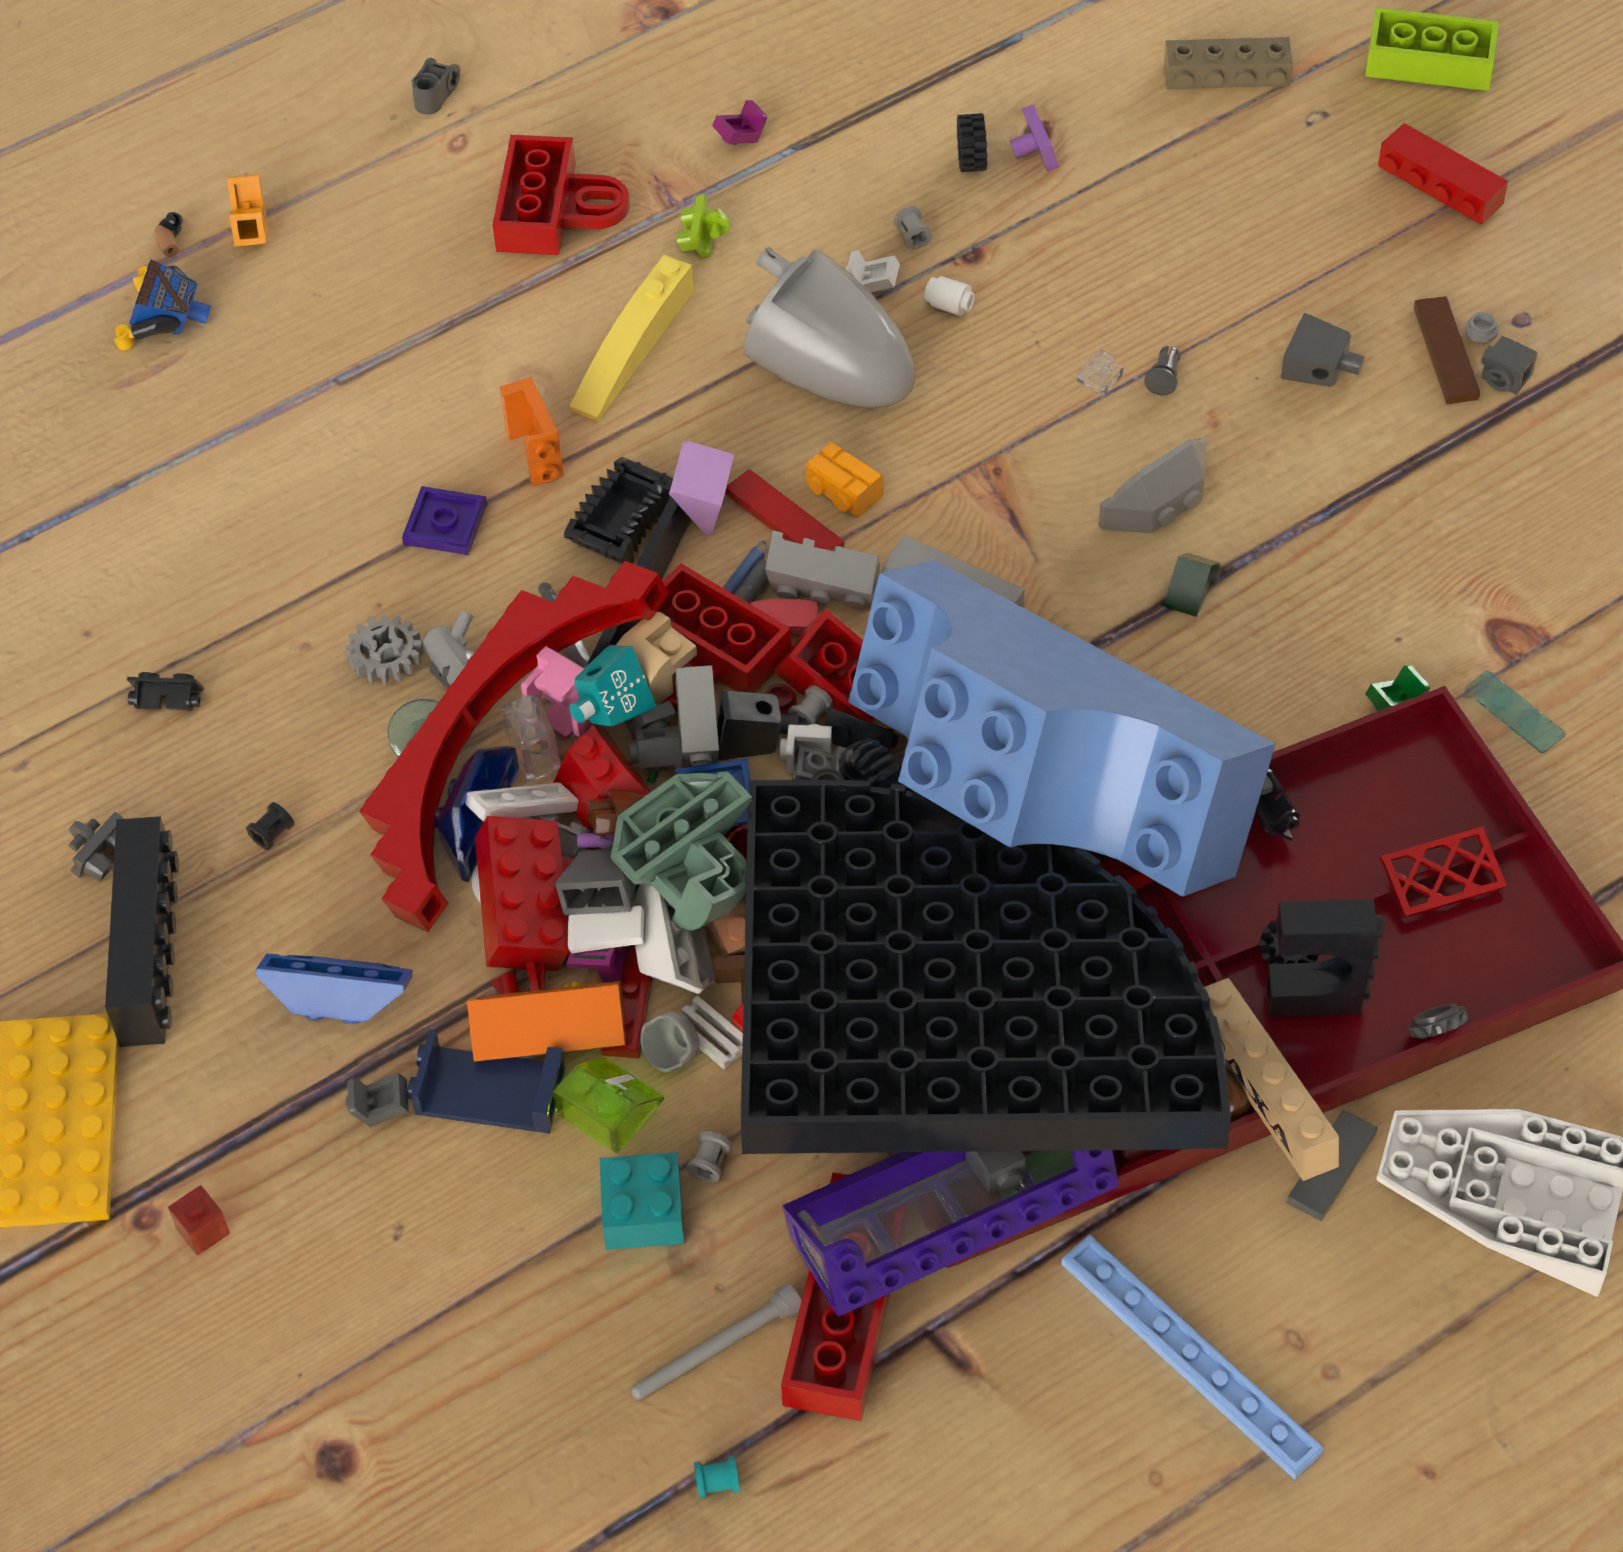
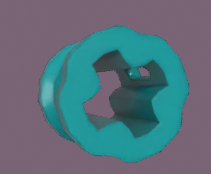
[694,1456,740,1499]

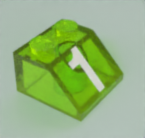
[553,1057,664,1154]

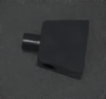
[716,691,799,760]

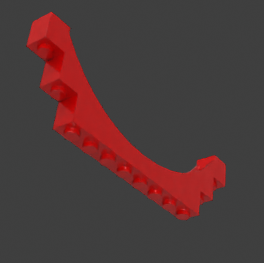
[359,561,669,932]

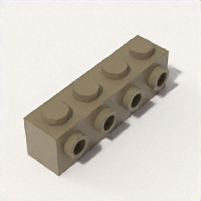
[1164,37,1293,89]

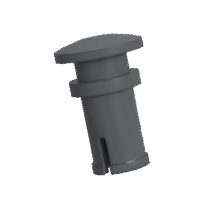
[1144,346,1181,396]

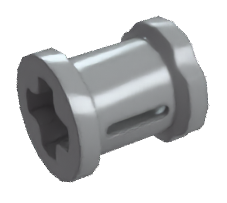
[894,206,932,249]
[788,685,833,725]
[687,1131,732,1183]

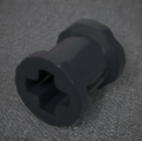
[246,802,295,850]

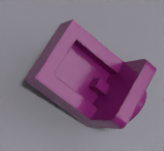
[712,100,767,145]

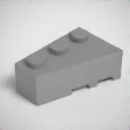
[765,530,880,608]

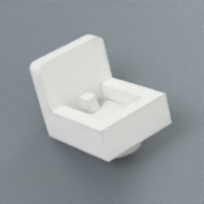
[846,250,900,293]
[780,724,832,773]

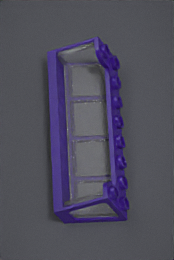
[782,1150,1119,1317]

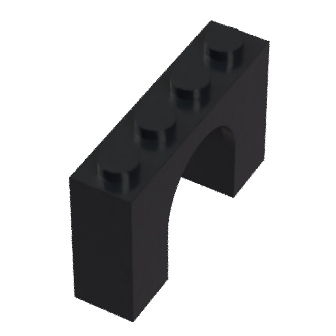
[1266,899,1383,1017]

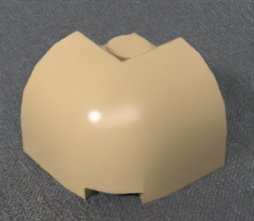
[616,612,697,705]

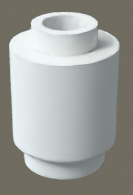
[924,276,975,316]

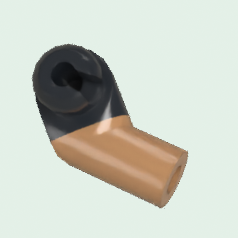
[155,212,183,257]

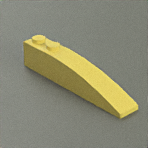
[569,255,694,422]

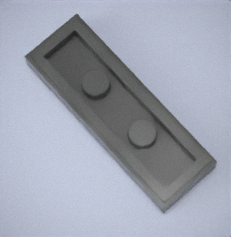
[1287,1110,1378,1222]

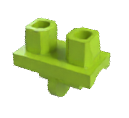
[676,194,730,259]

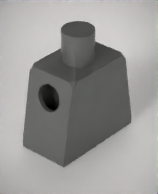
[1281,313,1365,387]
[555,844,637,915]

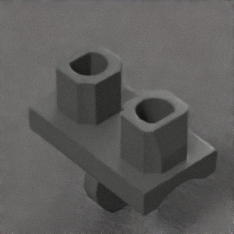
[68,812,124,881]

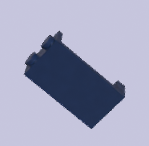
[407,1030,566,1134]

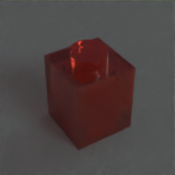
[168,1185,230,1256]

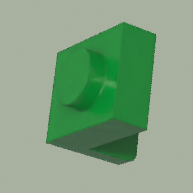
[1365,665,1430,711]

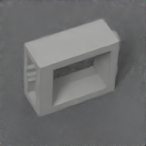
[675,666,719,768]

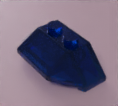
[434,746,519,882]

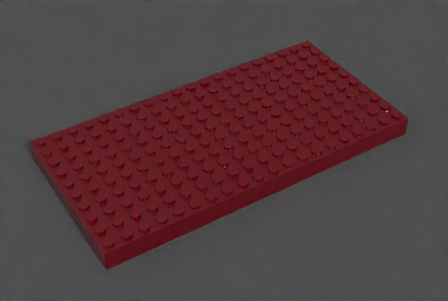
[887,686,1623,1269]

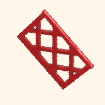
[1379,826,1507,918]

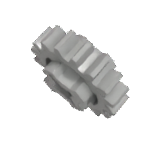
[346,615,423,685]

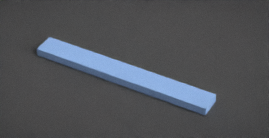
[1061,1234,1324,1480]

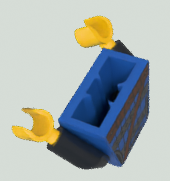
[114,259,211,350]

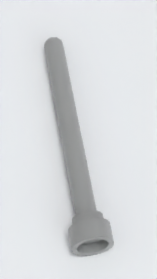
[631,1282,801,1399]

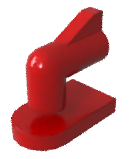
[491,961,547,994]

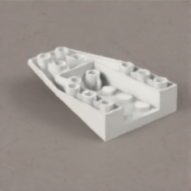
[1376,1109,1623,1297]

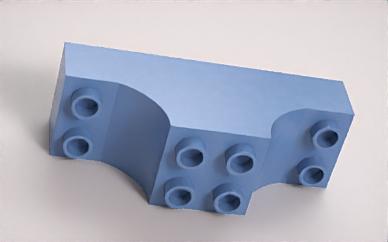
[848,560,1276,897]

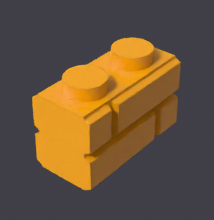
[806,442,884,518]

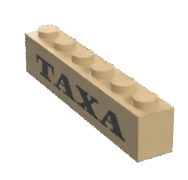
[1203,978,1339,1181]

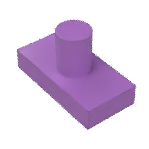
[1010,104,1059,172]

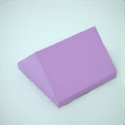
[669,441,735,536]

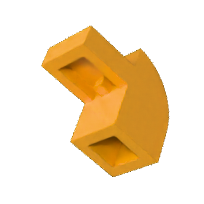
[227,173,268,247]

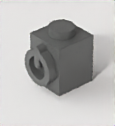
[1481,336,1537,395]

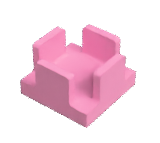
[521,646,592,740]

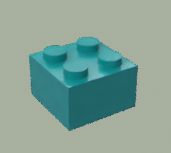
[600,1152,684,1250]

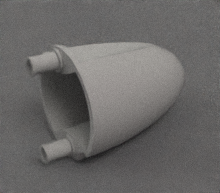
[744,247,915,408]

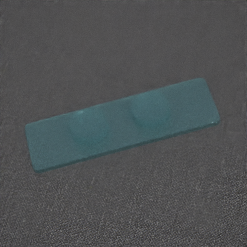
[1465,671,1565,753]

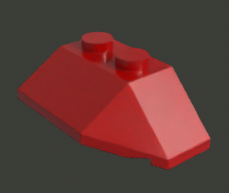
[553,724,651,831]

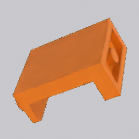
[499,377,564,486]

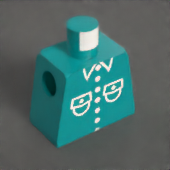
[569,645,656,726]

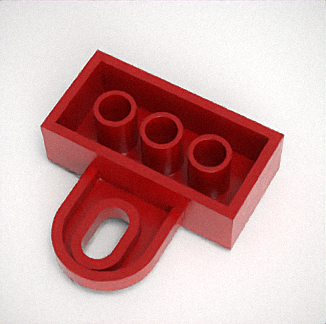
[492,134,630,255]
[638,563,791,712]
[475,816,574,971]

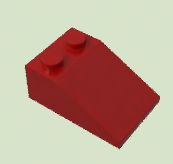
[773,608,874,723]

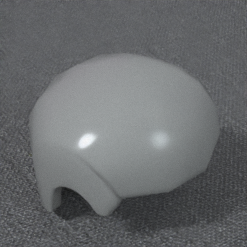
[640,1011,699,1072]

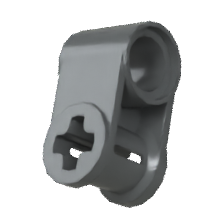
[412,57,460,114]

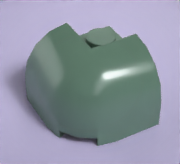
[652,831,747,931]

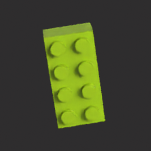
[1365,7,1499,91]

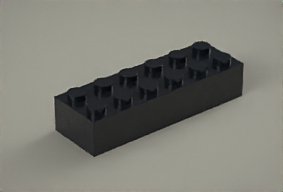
[105,816,179,1047]

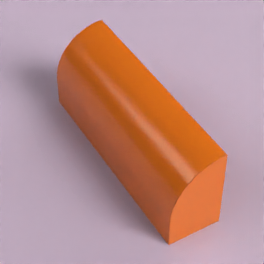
[467,981,626,1062]

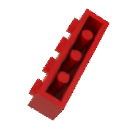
[1378,123,1508,225]

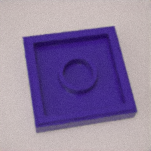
[402,486,487,555]

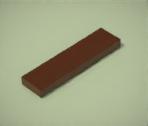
[1414,296,1480,404]

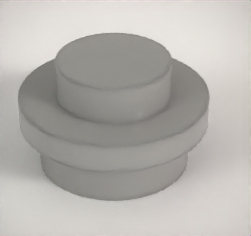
[1465,312,1499,343]

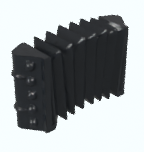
[564,456,673,564]

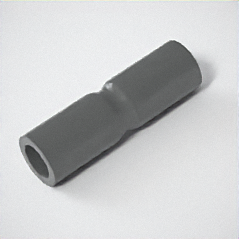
[734,560,769,604]

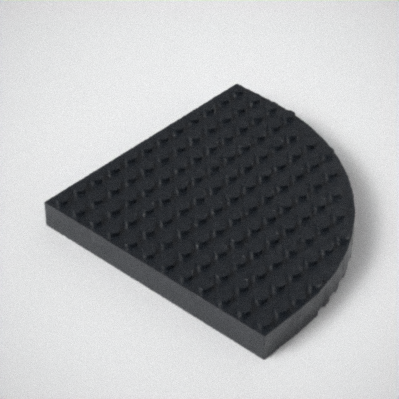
[740,780,1231,1154]

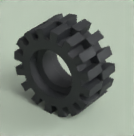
[957,113,987,172]

